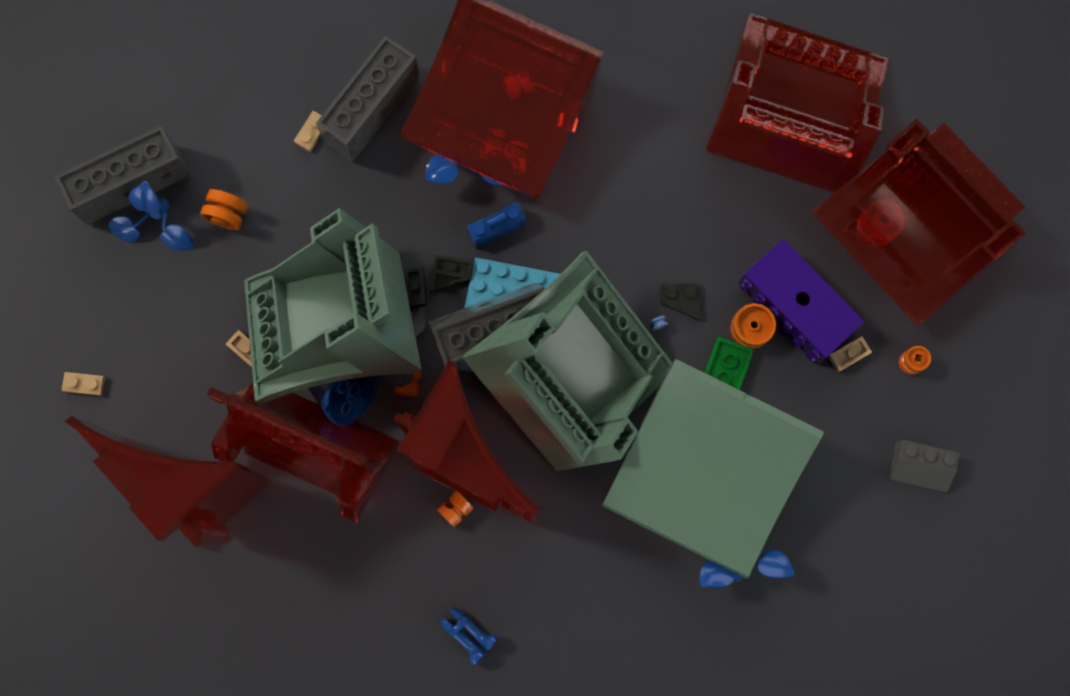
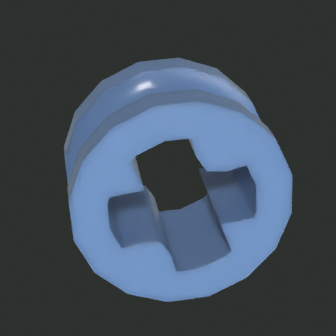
[649,315,668,331]

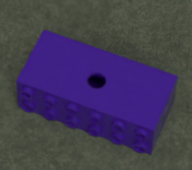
[738,239,864,364]

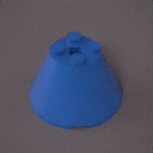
[308,375,380,426]

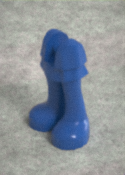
[440,607,499,667]

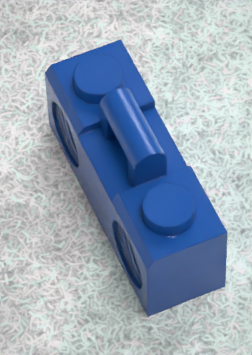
[467,201,526,248]

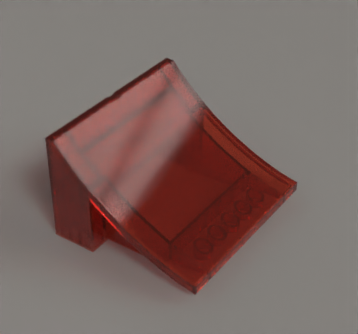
[400,0,604,200]
[706,13,888,197]
[812,118,1027,326]
[393,360,541,526]
[207,383,399,523]
[64,416,270,547]

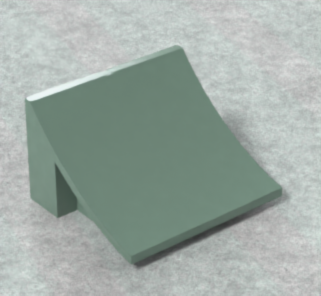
[244,208,422,404]
[462,251,673,471]
[602,359,824,579]

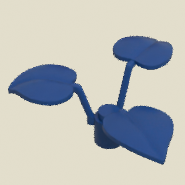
[425,112,516,186]
[108,180,195,251]
[700,550,794,588]

